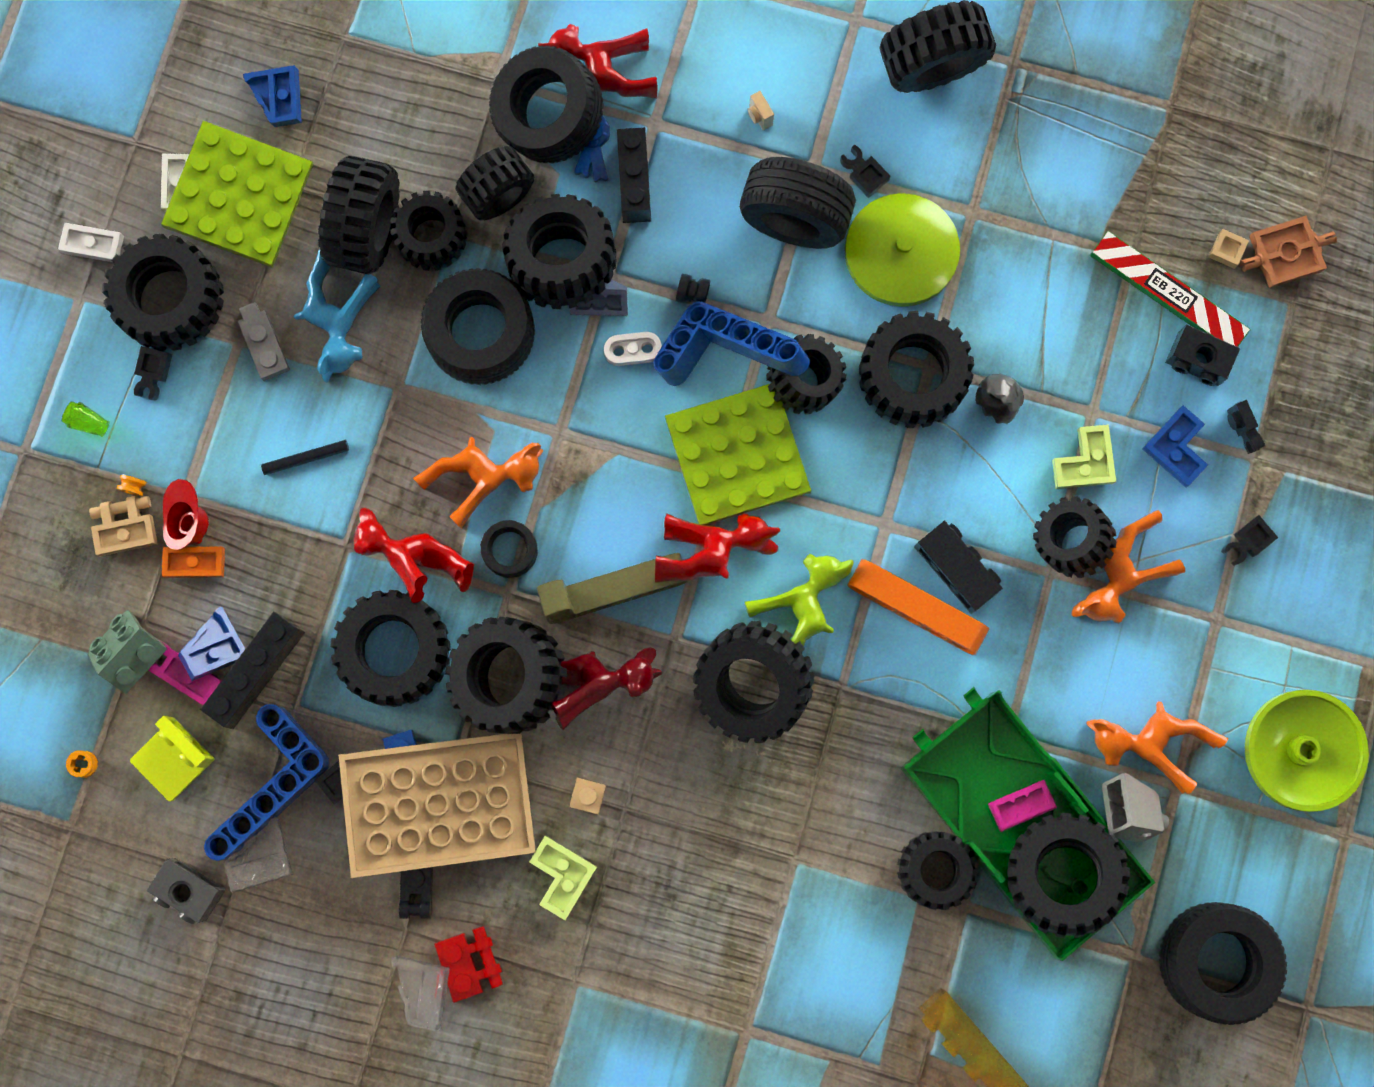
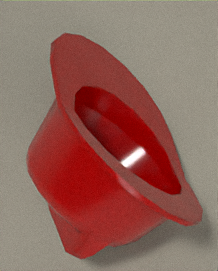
[163,479,209,550]

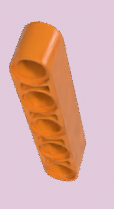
[847,559,989,655]

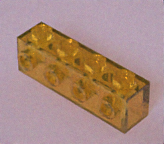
[918,988,1029,1087]

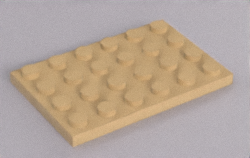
[338,734,536,878]

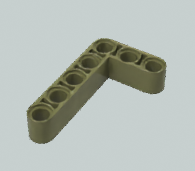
[537,553,688,624]

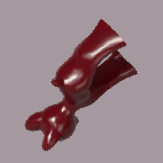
[551,647,662,730]

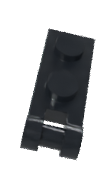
[399,867,433,919]

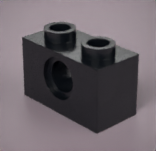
[1165,324,1240,386]

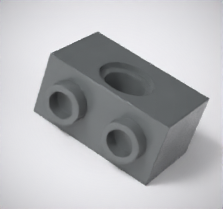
[147,858,226,924]

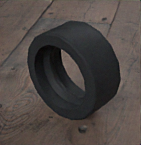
[480,520,538,578]

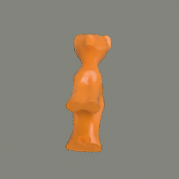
[413,437,543,529]
[1071,510,1185,624]
[1086,701,1228,794]

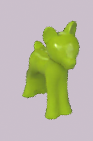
[744,554,854,647]

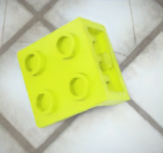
[130,716,215,801]

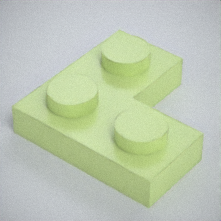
[1052,425,1116,489]
[529,836,597,920]

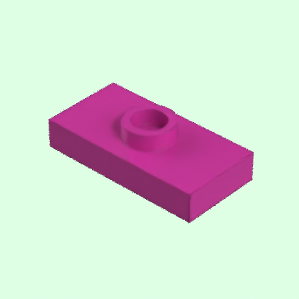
[988,780,1057,832]

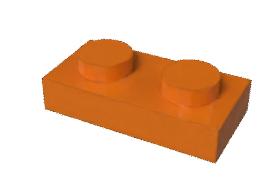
[162,546,225,578]

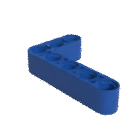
[653,301,810,386]
[204,704,329,861]

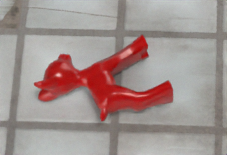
[538,24,658,99]
[354,508,474,603]
[655,513,780,583]

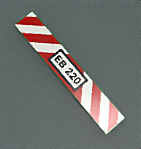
[1090,231,1251,347]

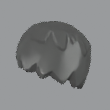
[975,374,1024,424]

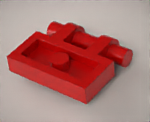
[434,926,503,1003]

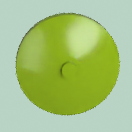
[845,193,960,307]
[1245,690,1369,812]

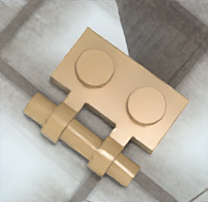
[89,496,158,557]

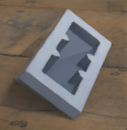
[570,279,628,316]

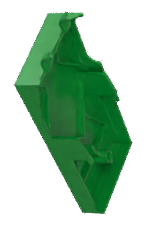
[900,687,1155,961]

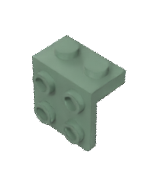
[88,610,167,694]

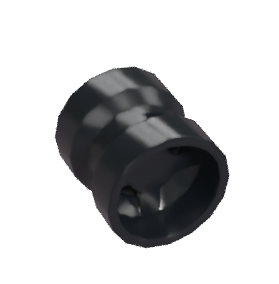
[676,273,710,303]

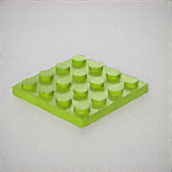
[161,121,313,268]
[665,383,811,525]

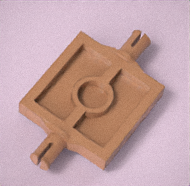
[1240,216,1337,288]

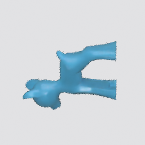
[294,250,380,383]

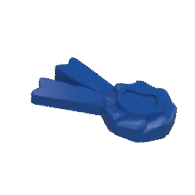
[574,116,610,182]

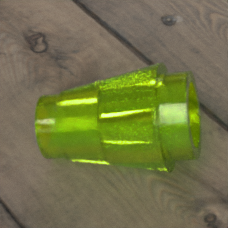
[61,401,110,437]

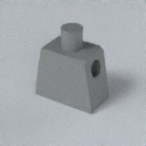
[1101,773,1169,842]

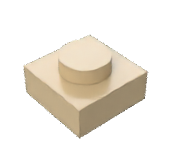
[748,91,774,130]
[1208,229,1249,269]
[569,778,606,815]

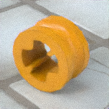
[116,475,147,497]
[66,750,98,778]

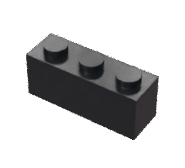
[617,127,651,223]
[914,520,1003,614]

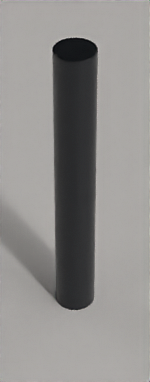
[261,439,349,475]

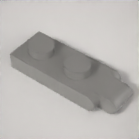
[238,302,290,381]

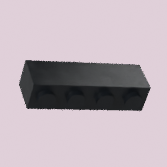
[200,611,305,729]

